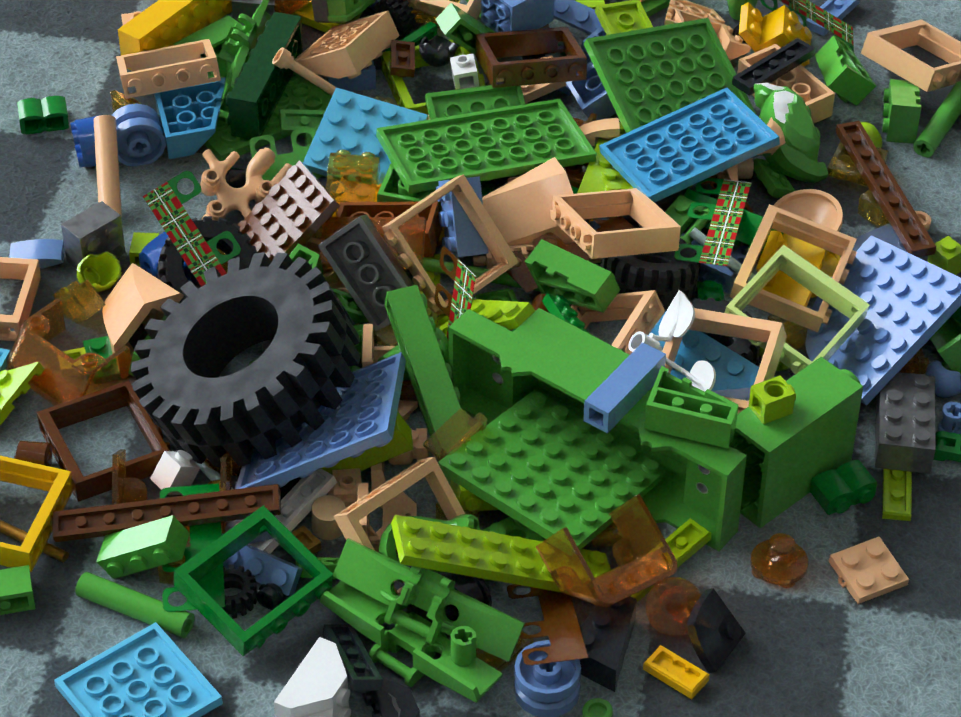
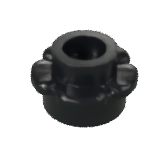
[256,583,284,610]

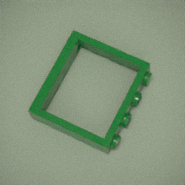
[174,505,333,656]

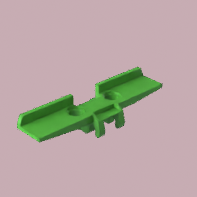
[217,0,271,111]
[333,538,525,662]
[320,581,503,703]

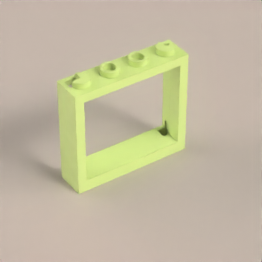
[725,245,870,374]

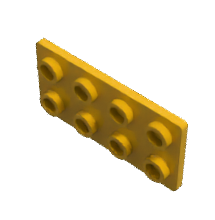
[756,231,828,307]

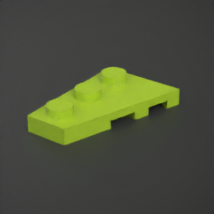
[0,362,45,425]

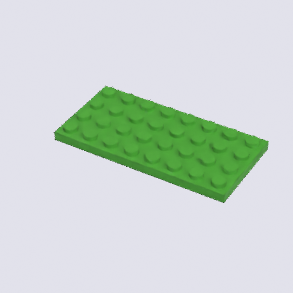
[376,99,597,194]

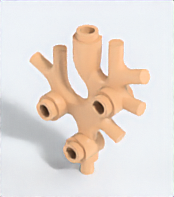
[200,147,292,221]

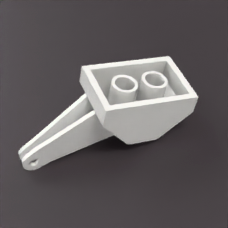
[274,637,351,717]

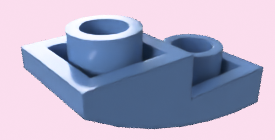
[9,239,65,269]

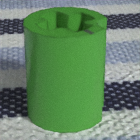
[450,626,476,666]

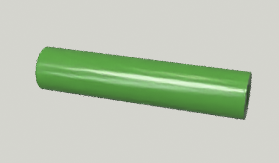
[913,81,961,158]
[76,572,195,638]

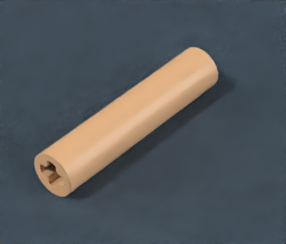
[94,115,122,217]

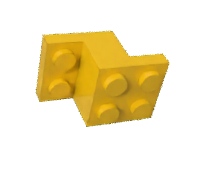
[739,2,812,67]

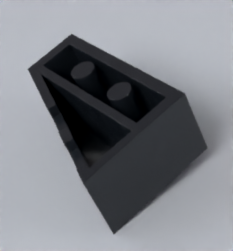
[579,587,637,692]

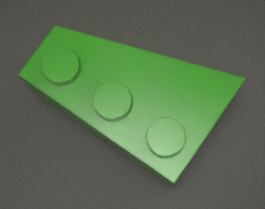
[815,35,876,106]
[882,79,921,144]
[525,239,620,313]
[644,365,738,449]

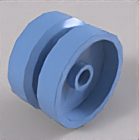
[112,104,166,166]
[514,640,581,717]

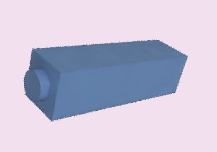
[584,342,666,433]

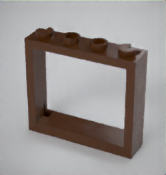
[475,27,587,88]
[37,380,171,502]

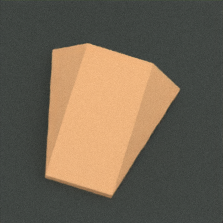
[664,0,751,61]
[482,157,574,246]
[102,263,184,378]

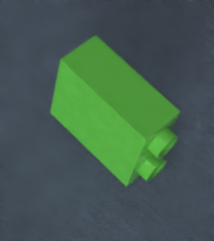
[730,357,863,528]

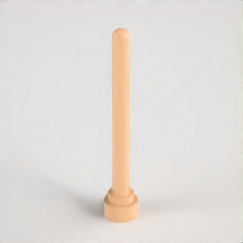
[272,47,336,96]

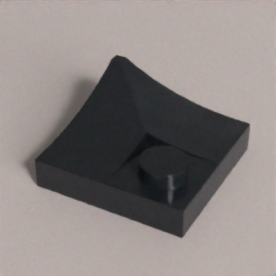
[687,588,746,673]

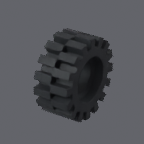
[373,0,416,39]
[222,565,257,619]

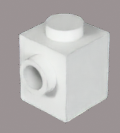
[450,54,479,90]
[150,450,200,495]

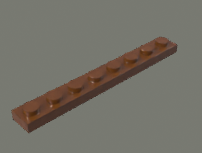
[836,121,936,257]
[53,484,281,542]

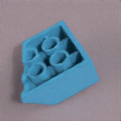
[154,78,226,159]

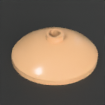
[773,189,843,232]

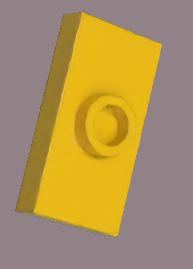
[643,645,710,699]

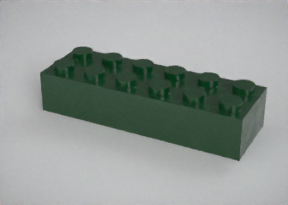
[226,12,303,139]

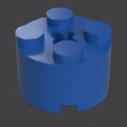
[70,115,100,168]

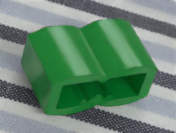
[17,96,69,135]
[810,460,877,515]

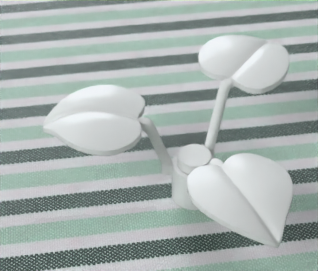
[629,290,716,392]

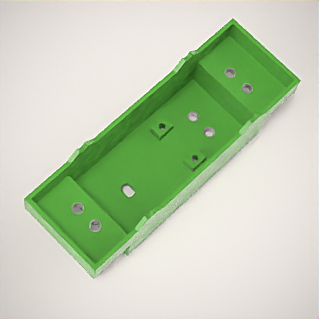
[448,308,747,552]

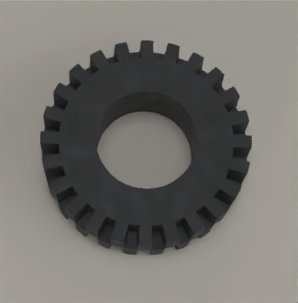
[131,252,360,467]

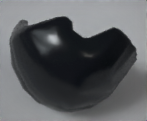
[419,35,459,67]

